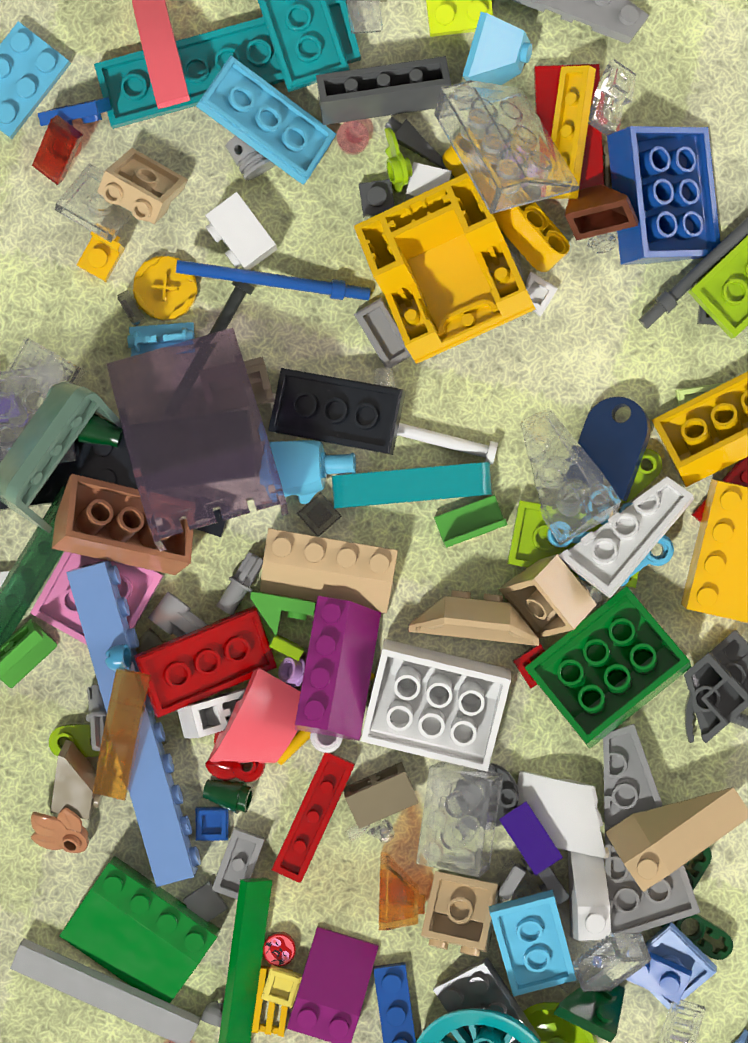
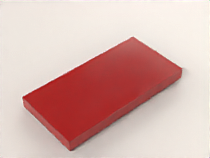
[534,64,604,197]
[134,606,277,718]

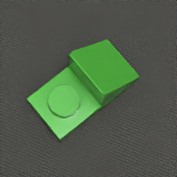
[250,591,317,636]

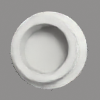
[310,733,343,753]

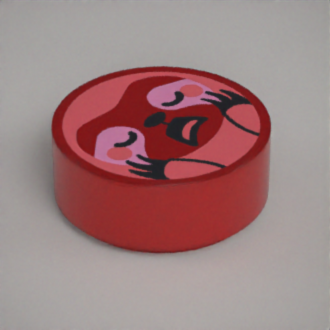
[263,932,296,966]

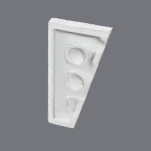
[559,476,694,598]

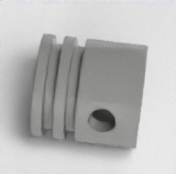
[225,136,275,181]

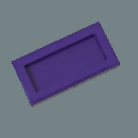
[499,801,563,876]

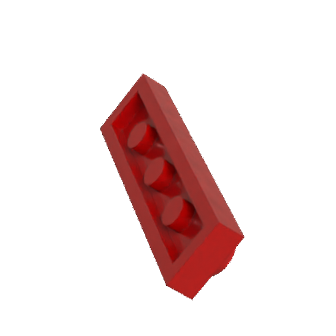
[271,753,355,883]

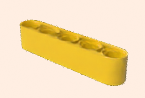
[442,131,570,272]

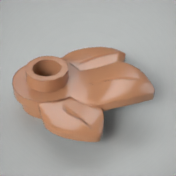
[31,807,89,853]

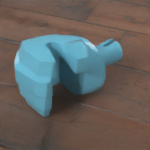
[260,440,356,504]

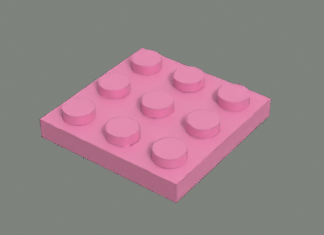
[30,551,164,645]

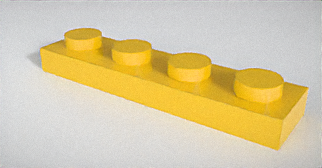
[543,65,596,199]

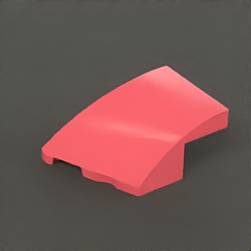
[209,668,301,763]

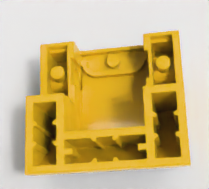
[354,170,536,364]

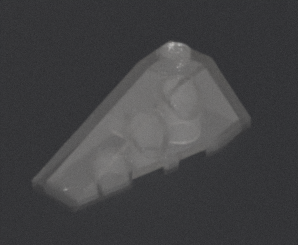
[520,407,621,545]

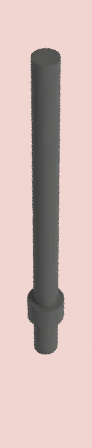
[638,217,748,329]

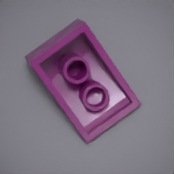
[287,926,379,1043]

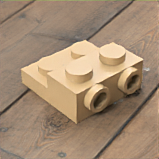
[97,148,188,224]
[421,871,500,957]

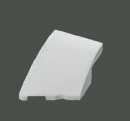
[508,771,609,858]

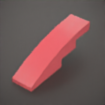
[132,0,190,109]

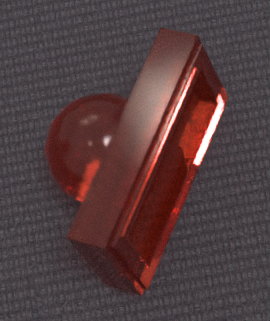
[32,115,83,185]

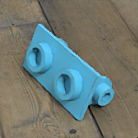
[127,322,196,359]

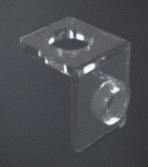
[346,0,383,34]

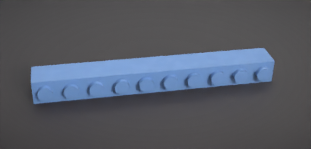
[66,560,201,887]

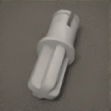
[216,552,263,615]
[86,685,110,751]

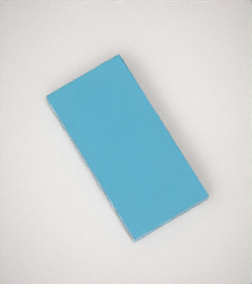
[196,56,337,185]

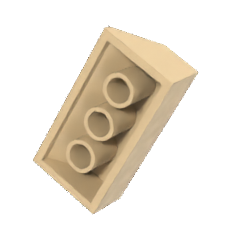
[260,528,398,614]

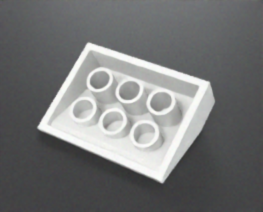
[360,639,511,772]

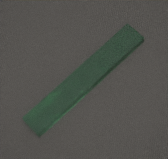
[0,486,66,646]

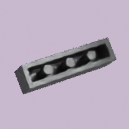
[316,56,451,125]

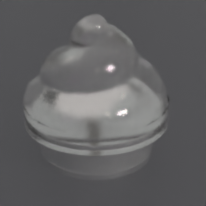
[585,231,618,254]

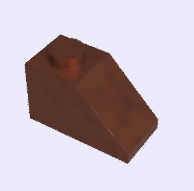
[565,184,639,241]

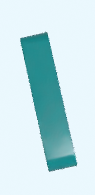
[331,462,493,509]

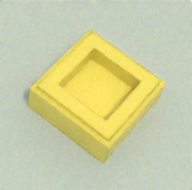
[261,965,302,1008]

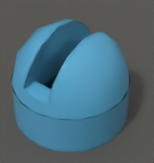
[105,644,132,672]

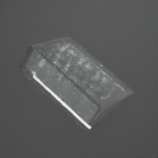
[434,80,579,214]

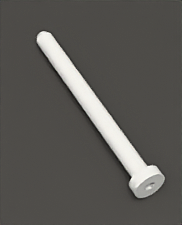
[397,423,498,465]

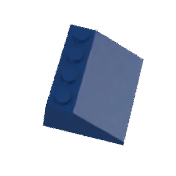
[607,126,721,265]

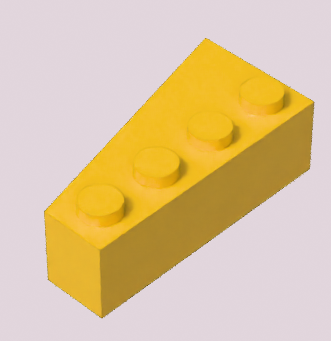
[681,479,748,623]

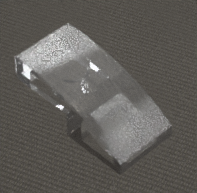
[588,59,636,136]

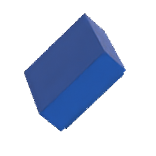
[195,807,229,841]

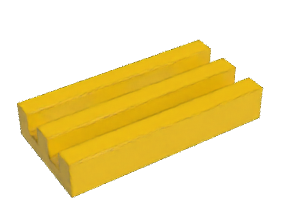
[252,965,293,1037]

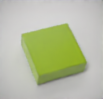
[269,634,305,661]

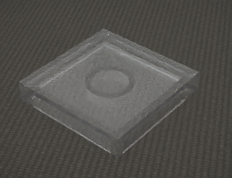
[55,163,133,243]

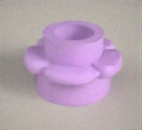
[278,657,306,687]

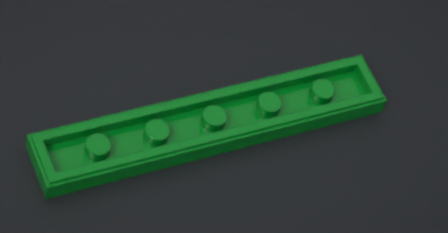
[218,877,273,1043]

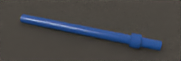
[175,260,371,301]

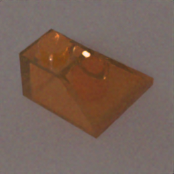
[379,852,425,930]

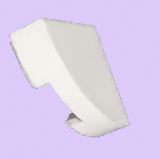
[525,272,558,317]

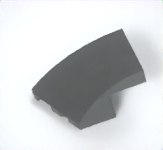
[684,630,748,743]

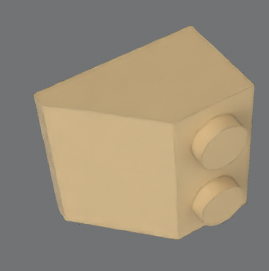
[499,554,597,638]

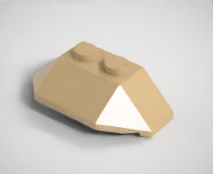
[408,590,539,646]

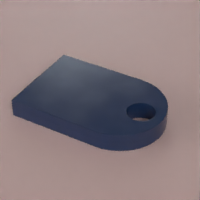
[564,397,651,502]

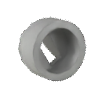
[201,1001,224,1027]

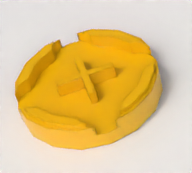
[133,256,198,321]

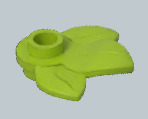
[384,128,412,193]

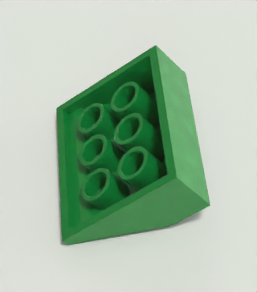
[525,586,691,749]
[59,856,220,1003]

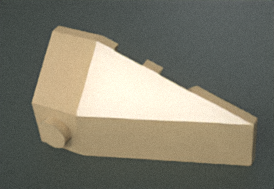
[605,787,748,892]

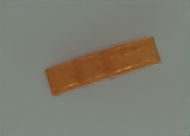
[93,668,151,800]

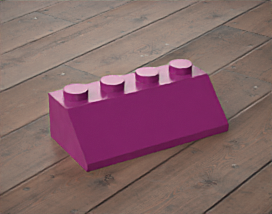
[295,596,381,741]

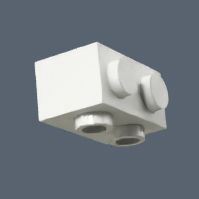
[205,192,278,270]

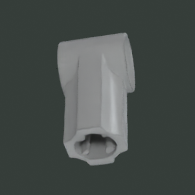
[148,592,208,637]

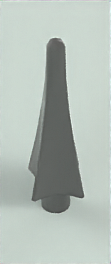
[384,117,455,178]

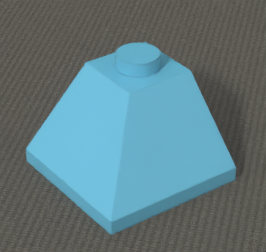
[462,12,532,97]

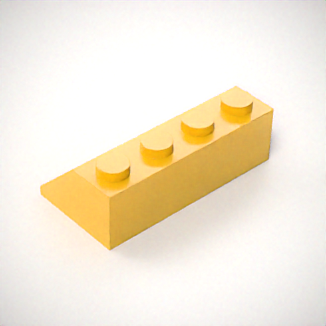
[652,371,748,487]

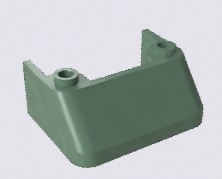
[0,381,125,533]

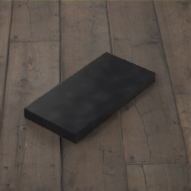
[268,368,406,455]

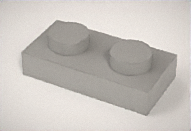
[212,827,265,900]

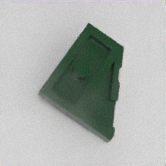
[554,974,625,1043]

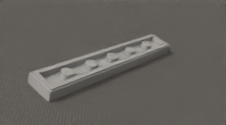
[10,938,201,1043]

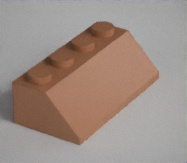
[52,474,196,575]

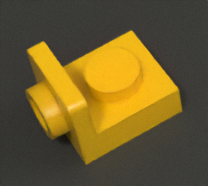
[77,228,125,282]

